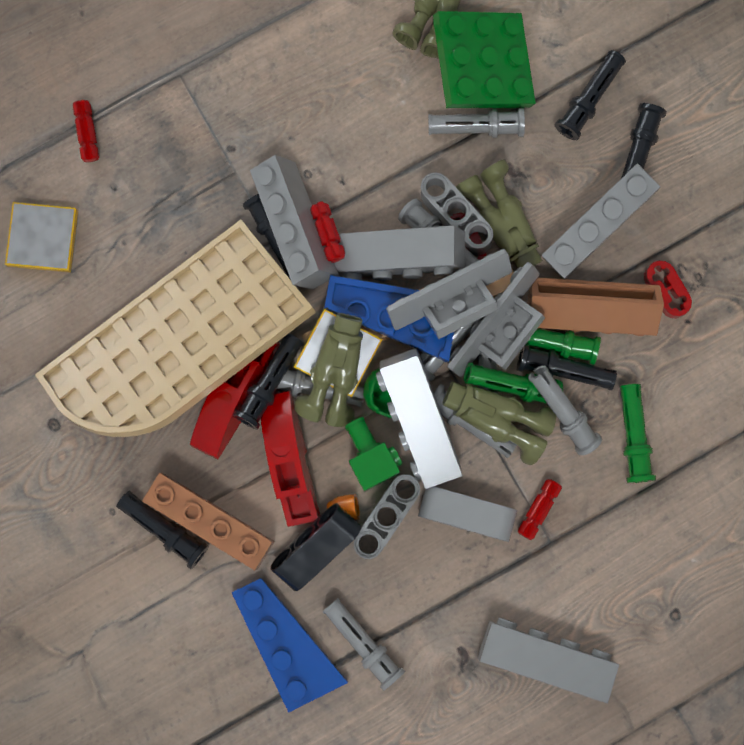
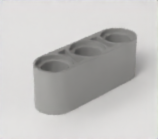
[421,172,493,256]
[354,475,420,559]
[418,486,518,542]

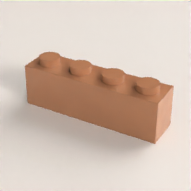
[527,277,664,336]

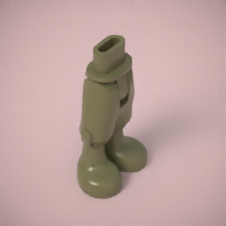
[392,0,461,59]
[456,159,543,268]
[294,313,363,427]
[442,381,556,465]

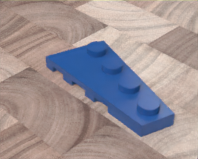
[324,275,454,363]
[232,578,348,713]

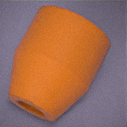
[327,494,360,520]

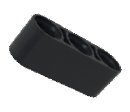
[270,503,361,591]

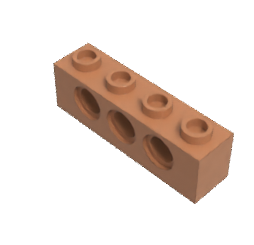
[142,473,275,571]

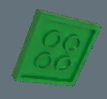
[433,11,536,108]

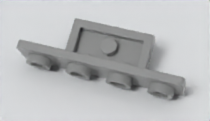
[386,249,512,339]
[448,262,545,377]

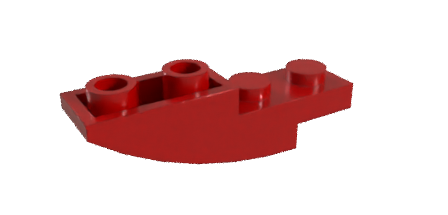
[190,342,280,460]
[261,390,320,527]

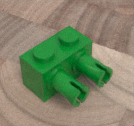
[345,417,402,492]

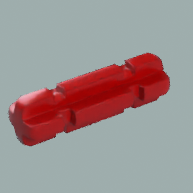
[73,100,99,163]
[310,201,345,263]
[518,479,562,540]

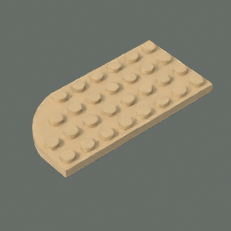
[35,220,316,437]

